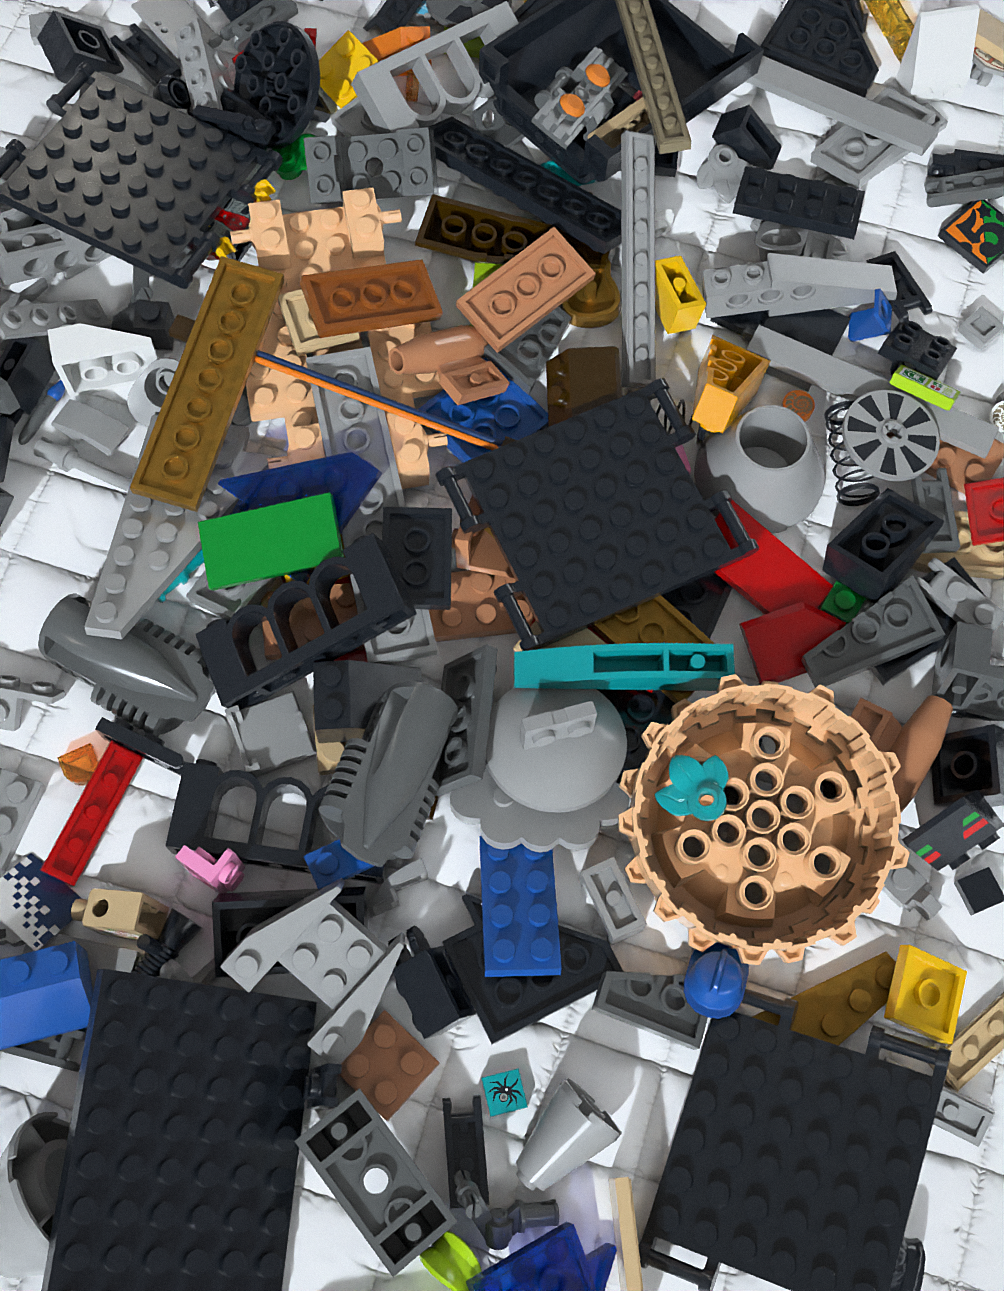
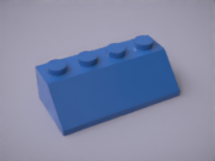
[0,941,93,1050]

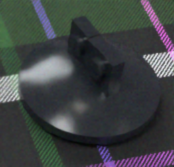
[234,21,332,150]

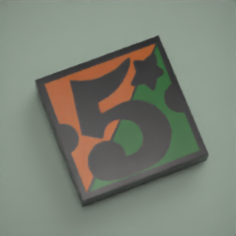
[938,199,1004,274]

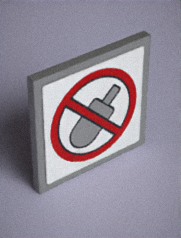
[970,46,1004,87]

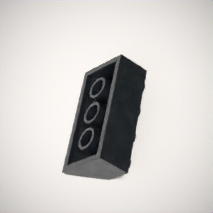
[212,886,368,977]

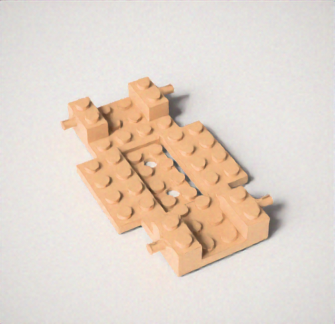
[230,187,448,495]

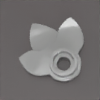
[696,144,752,203]

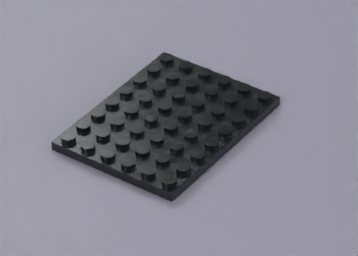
[41,969,317,1291]

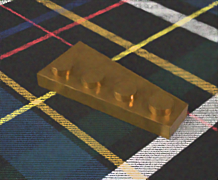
[752,951,896,1046]

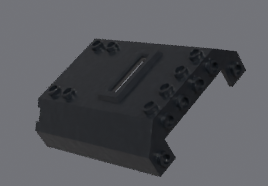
[479,0,764,184]

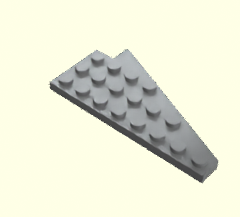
[84,415,273,639]

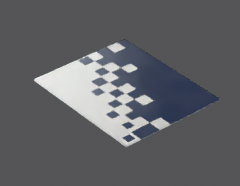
[0,853,82,951]

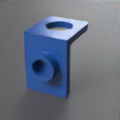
[848,288,892,342]

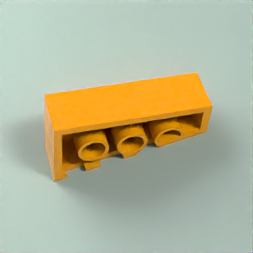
[692,335,770,434]

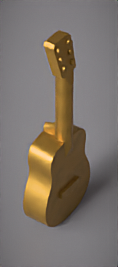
[562,192,620,328]

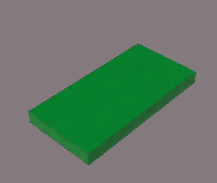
[198,492,344,591]

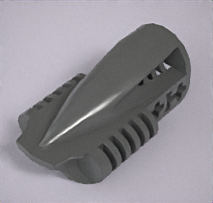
[38,593,215,737]
[318,681,458,867]

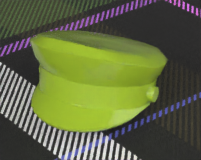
[419,1231,484,1291]

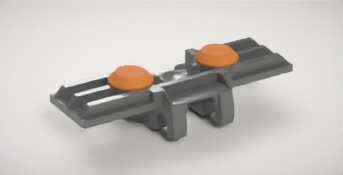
[531,46,628,149]

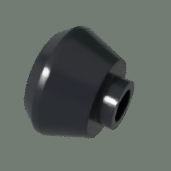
[153,74,191,112]

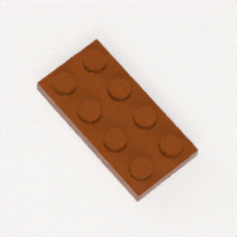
[300,259,443,338]

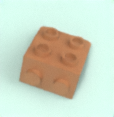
[452,495,514,578]

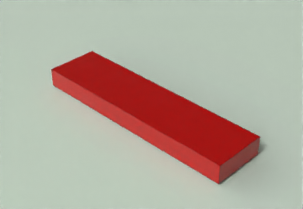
[40,740,143,886]

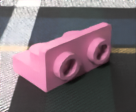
[175,845,245,894]

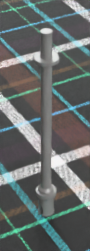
[33,436,131,492]

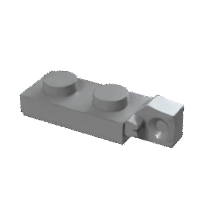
[882,862,943,920]

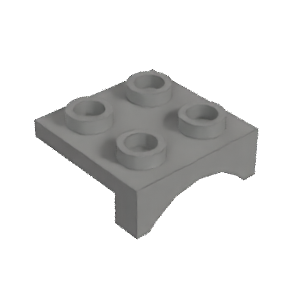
[225,690,317,778]

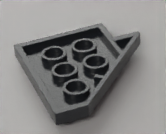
[760,0,879,98]
[442,894,624,1045]

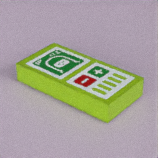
[889,364,961,411]

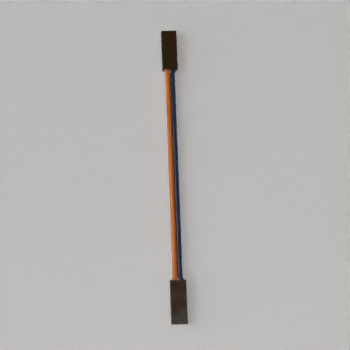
[168,314,516,451]

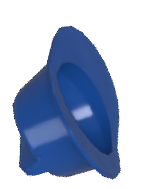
[683,943,749,1019]

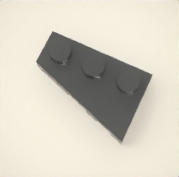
[483,306,572,395]
[592,971,708,1050]

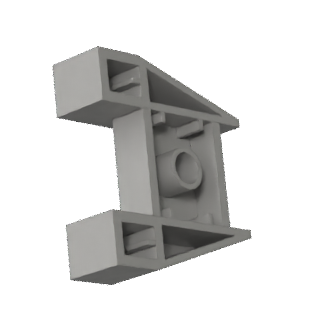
[220,878,406,1064]

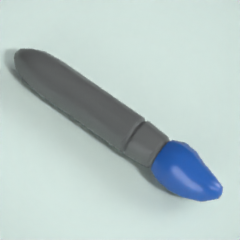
[18,380,65,445]

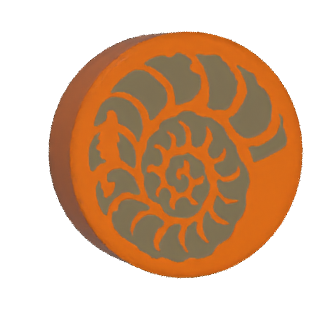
[781,390,815,422]

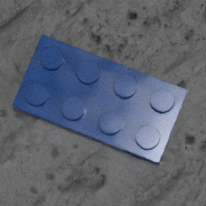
[479,836,562,977]

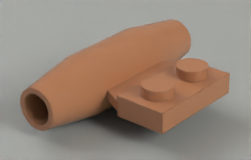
[388,325,510,405]
[851,695,953,813]

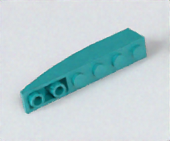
[514,643,735,691]

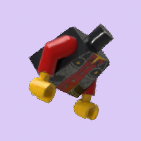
[204,179,276,261]

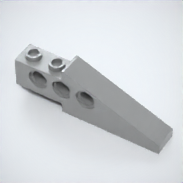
[0,223,112,286]
[702,253,897,318]

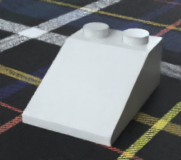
[895,4,980,104]
[47,323,159,397]

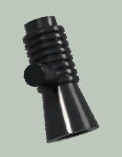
[132,908,203,977]

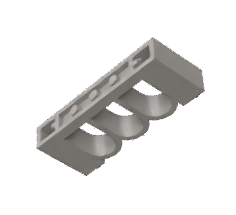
[351,1,519,134]

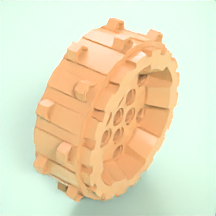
[618,674,910,965]

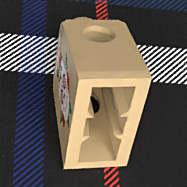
[71,888,169,940]

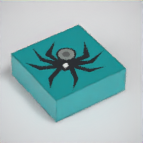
[481,1068,528,1117]

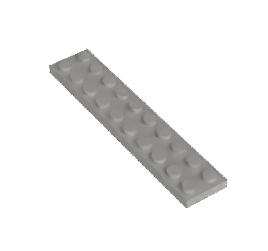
[306,347,438,664]

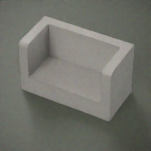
[578,857,647,946]

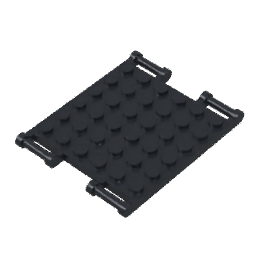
[0,62,284,289]
[435,378,760,651]
[638,988,952,1291]

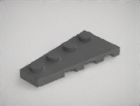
[801,575,945,688]

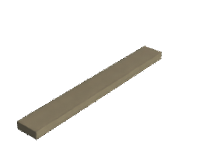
[615,0,692,154]

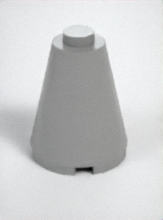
[516,1078,622,1191]

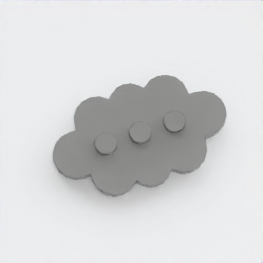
[450,765,629,853]

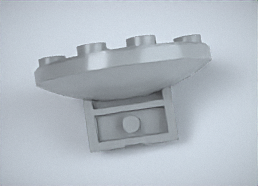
[485,688,627,813]

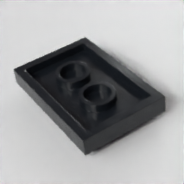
[382,507,452,610]

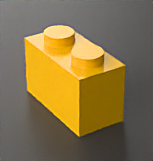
[655,255,706,334]

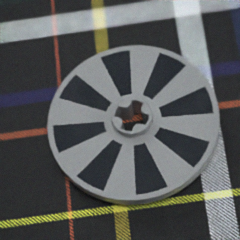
[842,390,940,481]

